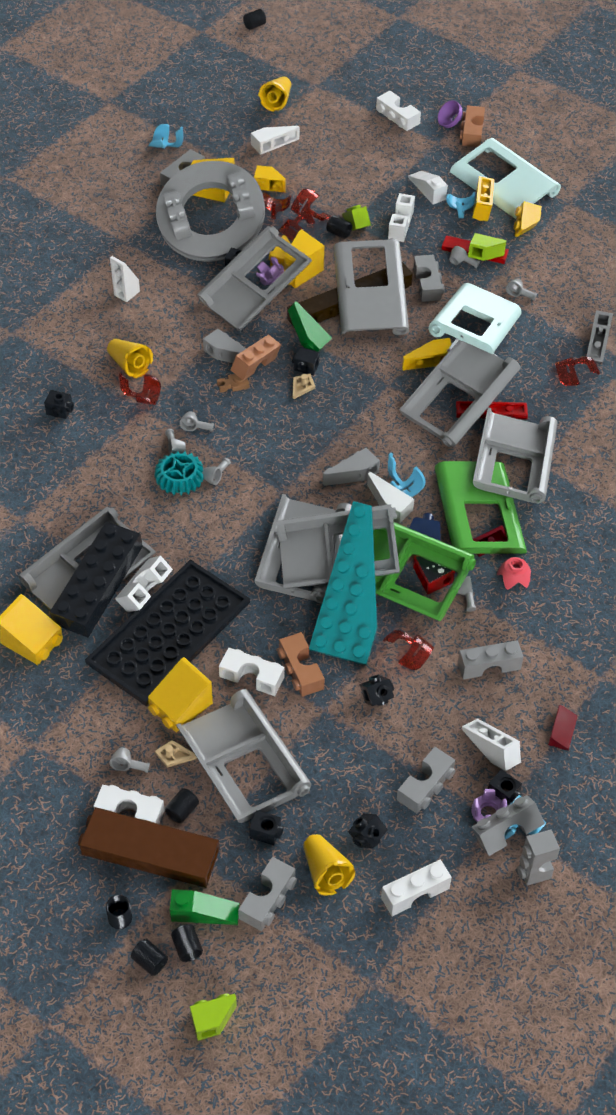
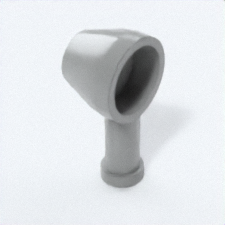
[449,246,480,268]
[506,279,538,301]
[180,411,214,432]
[165,429,186,455]
[202,458,231,485]
[457,576,476,612]
[110,747,150,773]

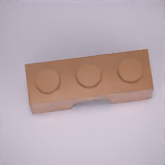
[460,105,485,147]
[231,334,281,381]
[277,632,325,697]

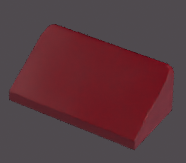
[473,525,508,557]
[548,705,578,751]

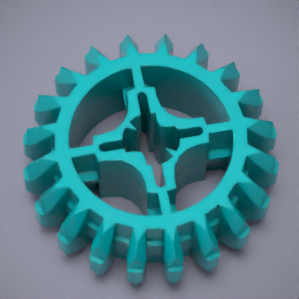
[154,451,204,496]

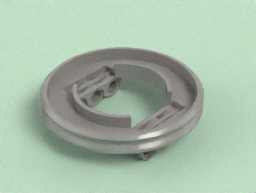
[156,161,265,262]

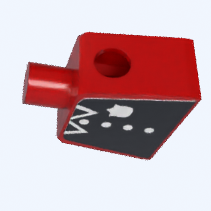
[413,556,455,595]

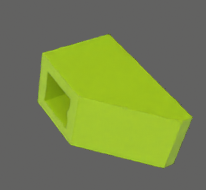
[342,205,371,231]
[468,233,507,261]
[190,994,237,1041]

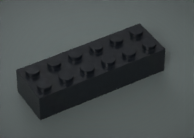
[50,521,143,638]

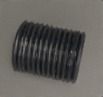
[243,9,266,30]
[326,215,353,239]
[165,788,199,823]
[106,895,132,929]
[171,924,203,962]
[131,938,168,976]

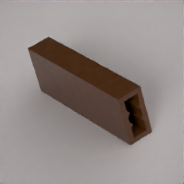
[78,808,220,888]

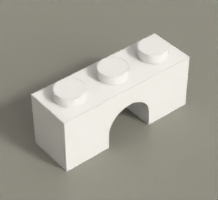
[376,91,421,131]
[388,193,415,242]
[115,555,173,612]
[219,648,284,696]
[94,784,165,824]
[381,859,452,916]

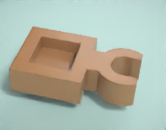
[217,374,250,392]

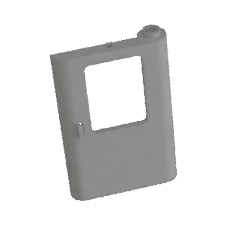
[197,226,312,331]
[333,238,409,335]
[399,336,521,447]
[473,408,558,504]
[255,494,352,604]
[277,504,400,589]
[18,507,156,610]
[176,689,311,823]

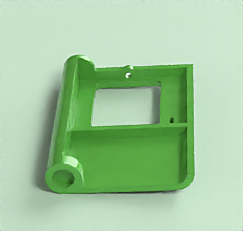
[434,461,527,554]
[373,522,476,621]

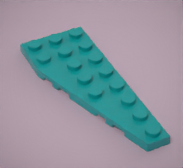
[309,501,378,666]

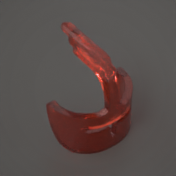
[291,188,331,221]
[263,193,292,220]
[278,211,315,242]
[555,357,600,386]
[119,373,161,405]
[383,630,434,670]

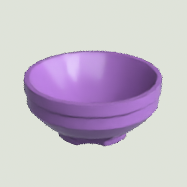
[438,100,462,128]

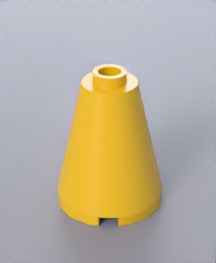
[258,76,291,111]
[107,339,153,378]
[303,834,355,896]

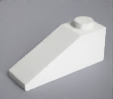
[251,126,300,155]
[408,171,448,204]
[110,256,140,302]
[367,472,414,524]
[462,719,521,771]

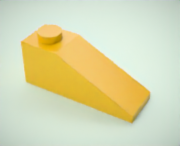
[472,176,494,221]
[402,338,452,371]

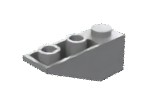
[203,329,246,363]
[323,448,380,486]

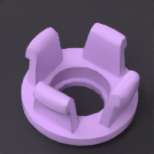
[256,257,284,285]
[471,789,508,822]

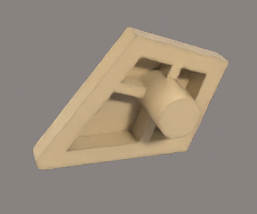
[293,374,315,399]
[155,740,197,768]

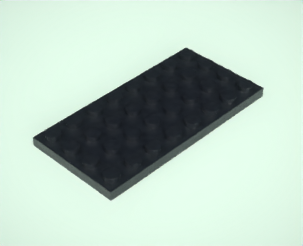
[85,559,250,706]

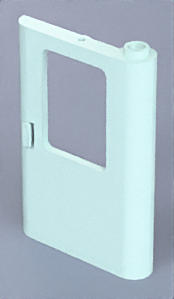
[450,138,561,219]
[428,283,521,354]

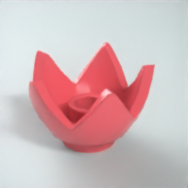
[497,557,531,590]

